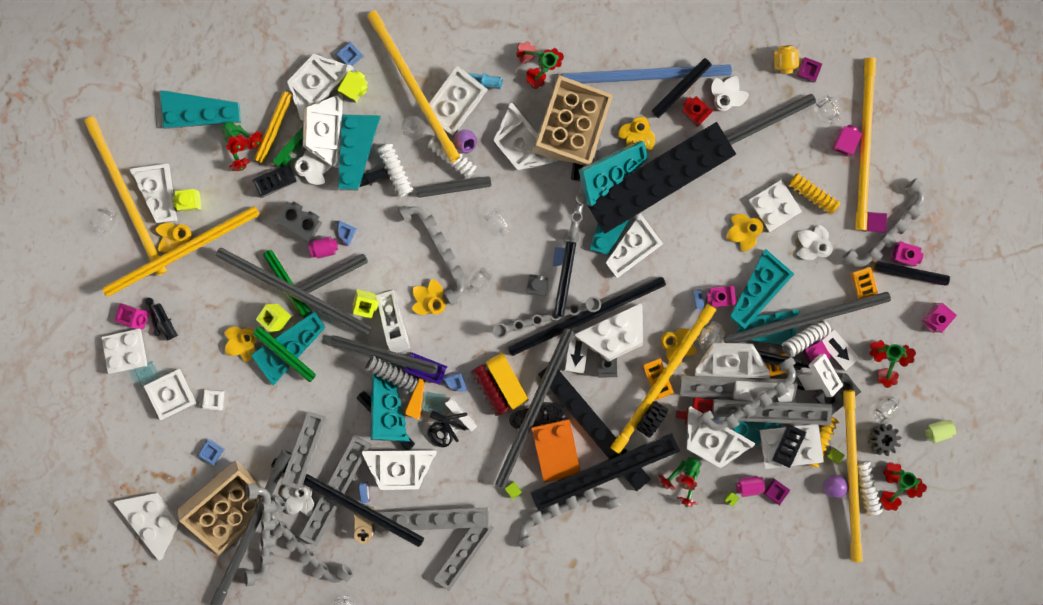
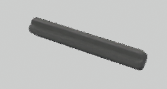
[416,176,492,198]
[298,254,368,293]

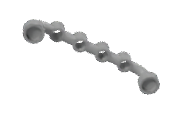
[564,139,601,243]
[841,178,925,267]
[398,205,465,306]
[492,296,601,339]
[697,356,796,431]
[244,483,276,586]
[518,488,623,549]
[270,496,353,583]

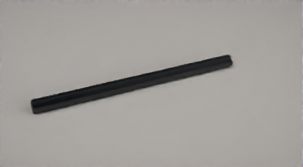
[508,277,666,356]
[271,458,424,547]

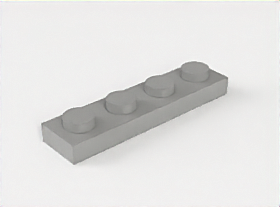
[281,411,327,491]
[434,525,494,591]

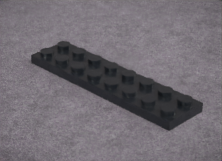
[586,122,737,234]

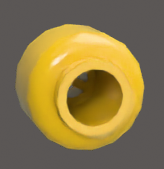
[774,45,799,74]

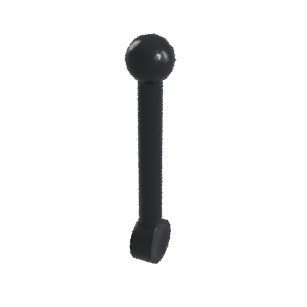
[146,298,160,337]

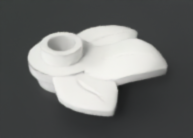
[711,76,749,111]
[294,150,332,185]
[797,225,833,261]
[280,484,315,517]

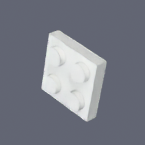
[748,179,802,232]
[102,329,148,375]
[144,369,196,421]

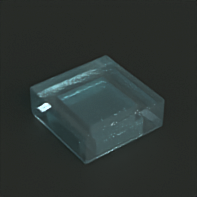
[134,361,160,387]
[424,392,446,414]

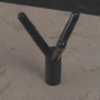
[430,411,468,442]

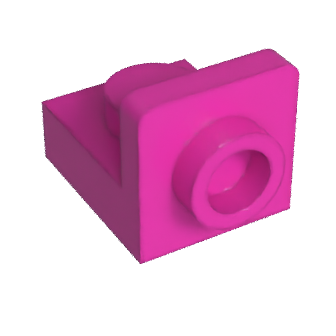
[114,303,149,329]

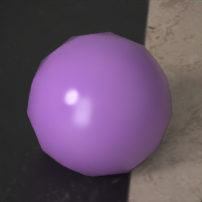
[453,129,477,154]
[823,475,848,498]

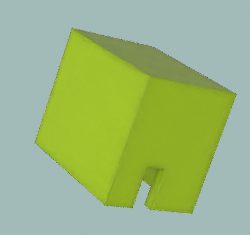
[826,447,845,465]
[505,481,522,499]
[723,491,740,507]

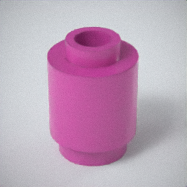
[309,236,338,259]
[735,476,765,497]

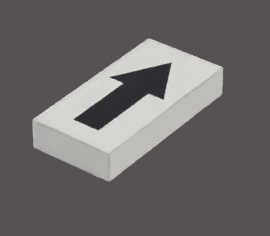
[821,329,859,371]
[565,333,588,373]

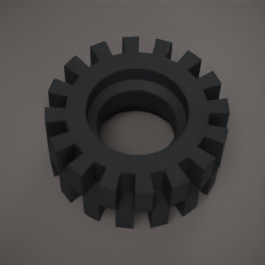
[636,401,669,438]

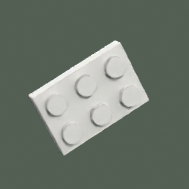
[429,66,488,136]
[759,424,824,469]

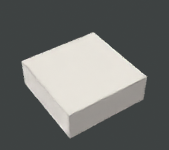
[202,389,224,410]

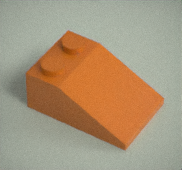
[532,418,580,482]

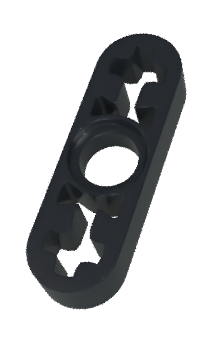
[509,403,564,429]

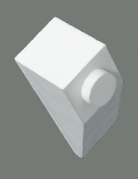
[376,290,410,353]

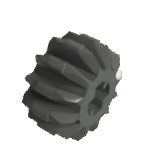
[868,423,902,456]

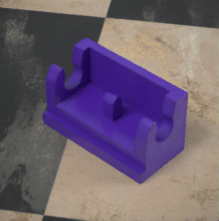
[404,352,448,385]

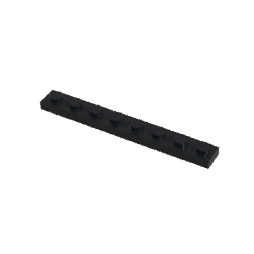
[538,366,651,491]
[531,433,680,511]

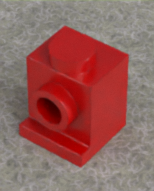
[681,96,713,127]

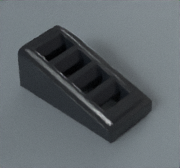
[252,164,297,198]
[772,424,807,468]

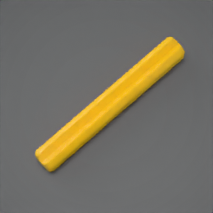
[254,91,293,163]

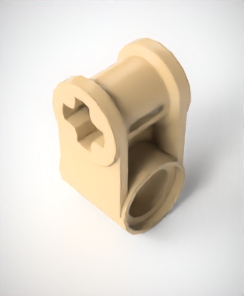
[354,506,375,544]

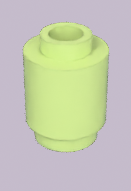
[925,420,956,444]

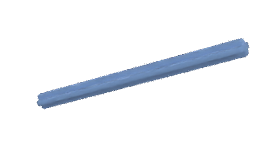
[561,64,732,83]

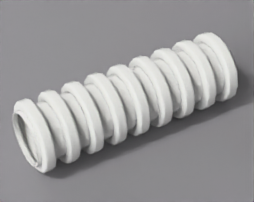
[428,135,477,179]
[377,144,413,197]
[782,320,831,357]
[857,461,883,516]

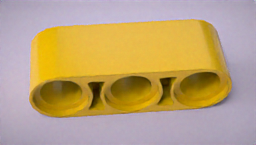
[486,352,529,410]

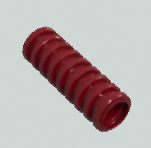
[470,364,510,416]

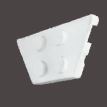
[287,54,354,122]
[303,94,343,168]
[493,103,558,171]
[575,303,643,362]
[695,343,770,378]
[686,406,756,468]
[362,450,436,490]
[114,493,180,561]

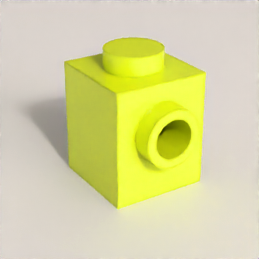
[338,70,368,103]
[173,189,201,212]
[352,289,379,318]
[256,304,291,332]

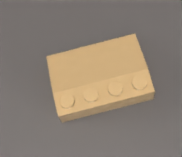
[532,75,613,166]
[177,460,272,555]

